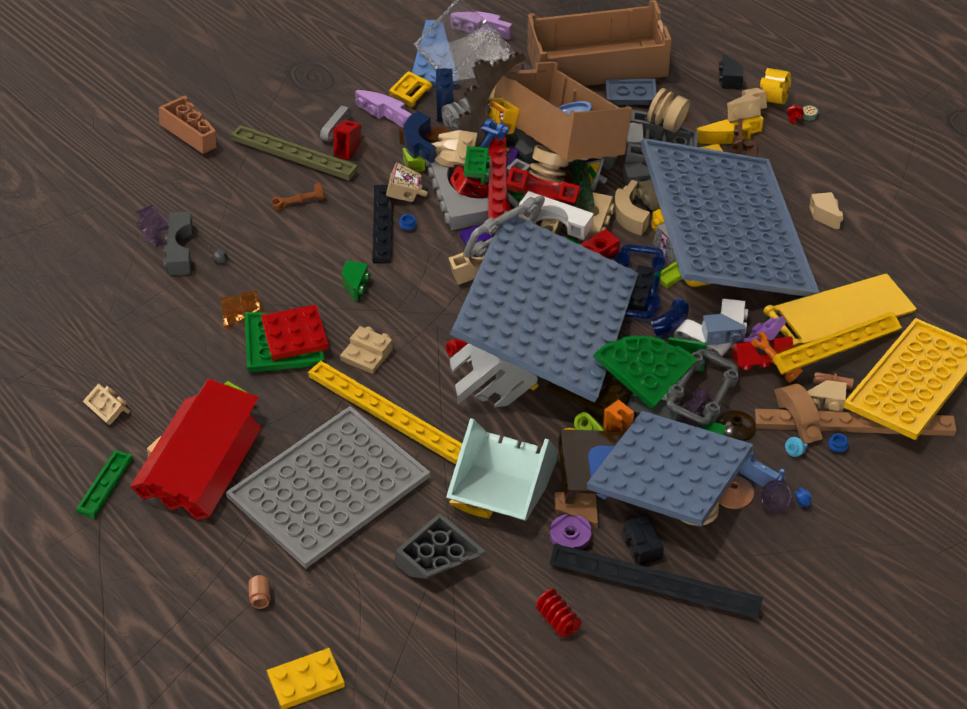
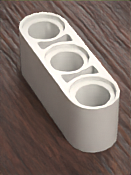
[674,319,731,357]

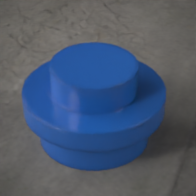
[399,214,417,230]
[828,433,849,452]
[794,487,812,507]

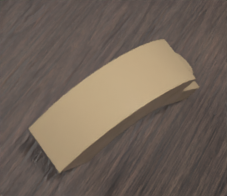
[614,180,650,236]

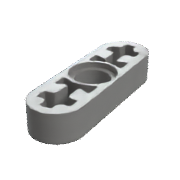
[320,106,351,142]

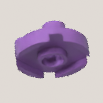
[550,514,592,550]

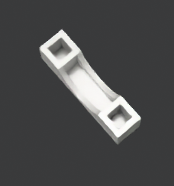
[519,191,594,240]

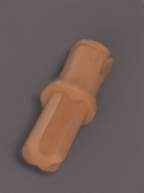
[813,372,854,391]

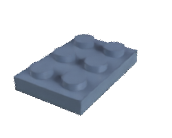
[605,79,657,105]

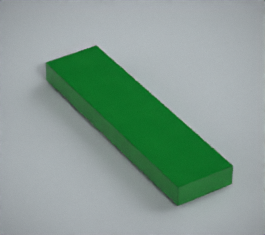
[76,450,134,519]

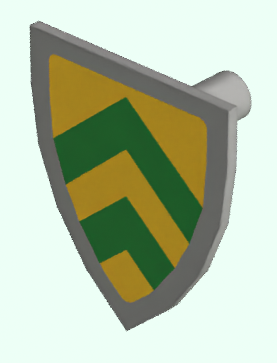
[578,159,607,199]

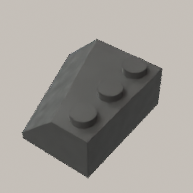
[394,513,486,579]

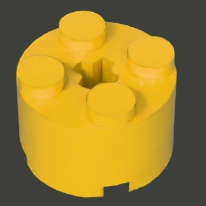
[760,68,791,104]

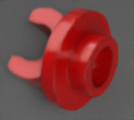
[787,105,804,124]

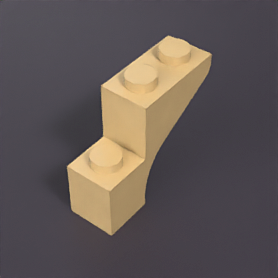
[727,88,767,121]

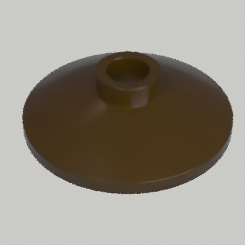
[716,410,756,441]

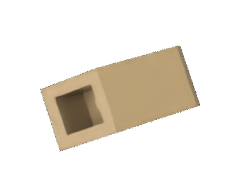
[809,192,843,229]
[807,380,847,412]

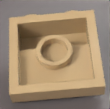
[340,326,393,374]

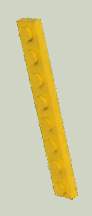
[773,312,902,375]

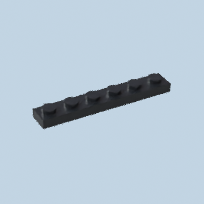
[372,185,392,263]

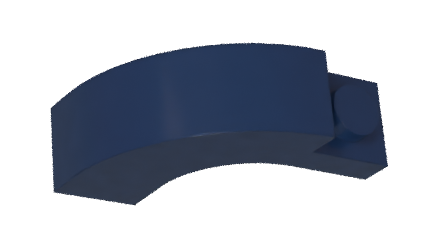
[403,111,436,163]

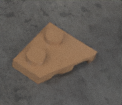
[554,492,598,528]

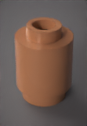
[248,575,271,609]

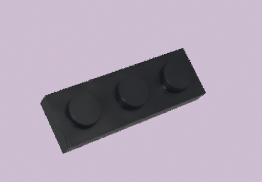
[627,265,656,311]

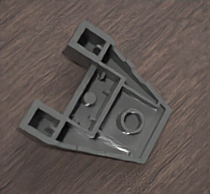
[624,110,698,166]

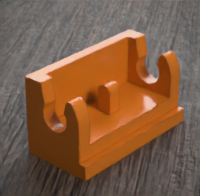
[603,400,634,432]

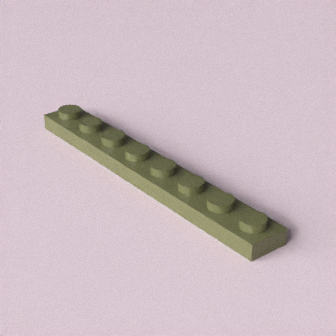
[231,125,358,180]

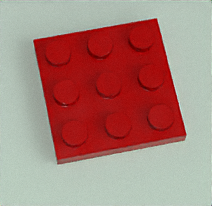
[261,304,329,360]

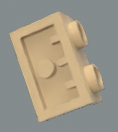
[83,384,130,425]

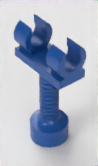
[480,119,509,148]

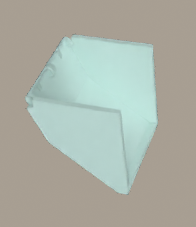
[446,418,558,521]

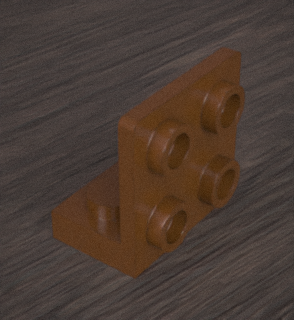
[732,119,757,157]

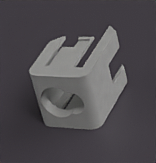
[450,343,538,407]

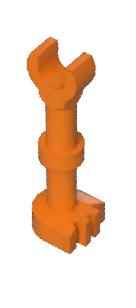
[751,332,803,383]

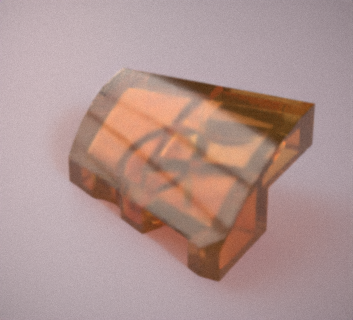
[220,291,260,328]

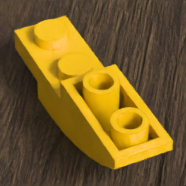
[697,115,764,145]

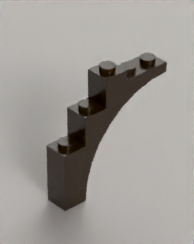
[456,51,526,148]

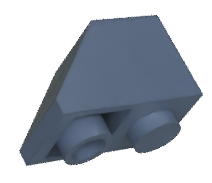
[702,314,746,345]

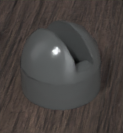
[212,247,228,263]

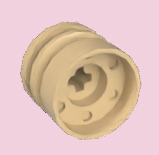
[647,88,690,133]
[529,145,569,183]

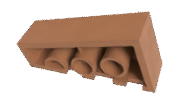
[159,96,216,154]

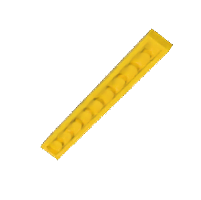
[308,361,462,464]

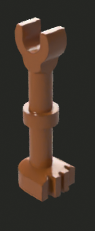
[272,183,324,211]

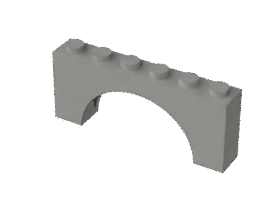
[425,152,488,230]

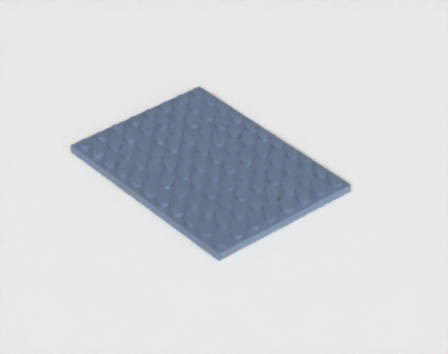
[640,138,820,297]
[450,210,638,402]

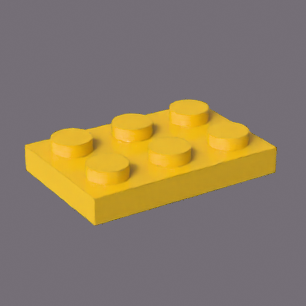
[267,648,345,709]

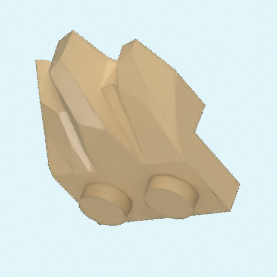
[431,130,477,167]

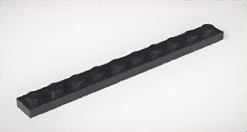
[550,543,763,619]

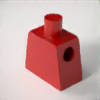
[334,120,362,161]
[450,166,488,199]

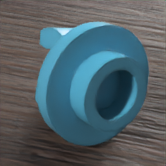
[785,437,808,457]

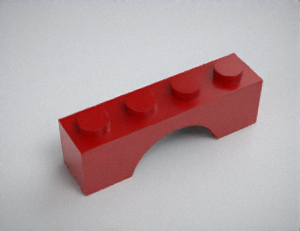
[506,167,580,207]

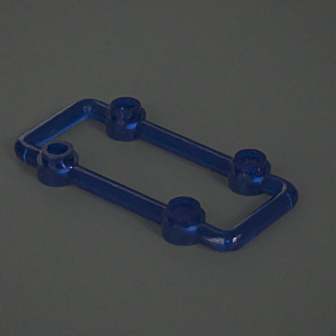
[615,244,667,319]

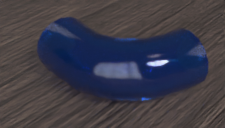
[651,299,689,337]

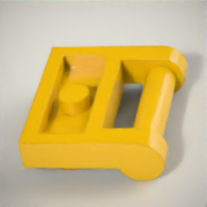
[389,71,432,108]

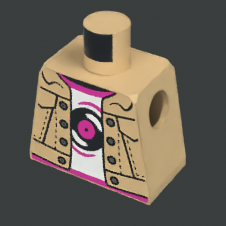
[386,162,429,202]

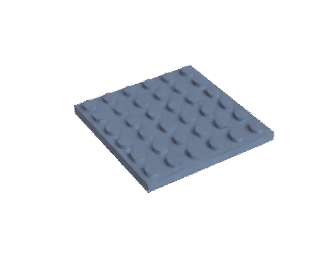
[587,411,753,527]

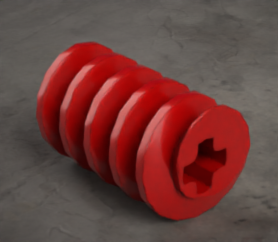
[536,588,582,637]

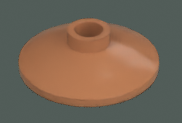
[719,476,754,509]

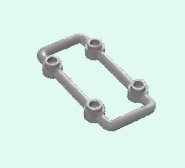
[463,196,545,258]

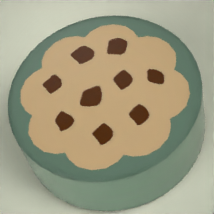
[802,105,818,121]

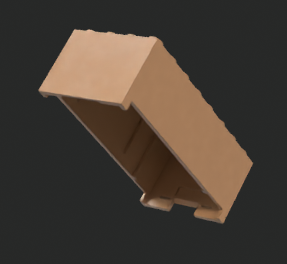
[527,0,672,86]
[494,61,633,162]

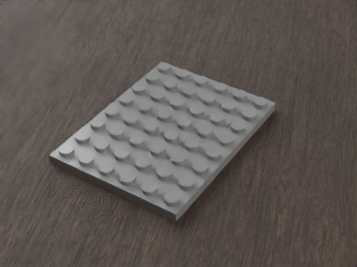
[226,406,430,569]

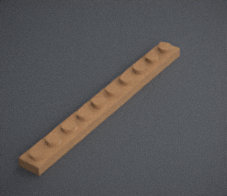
[754,409,956,436]

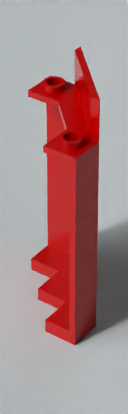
[130,378,262,520]

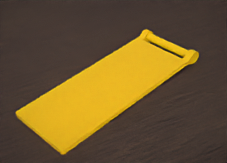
[763,274,917,348]

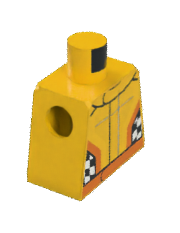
[487,98,520,134]

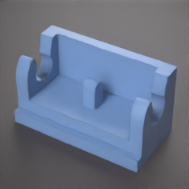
[739,452,785,493]

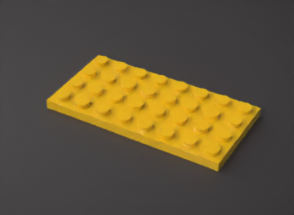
[844,318,967,440]

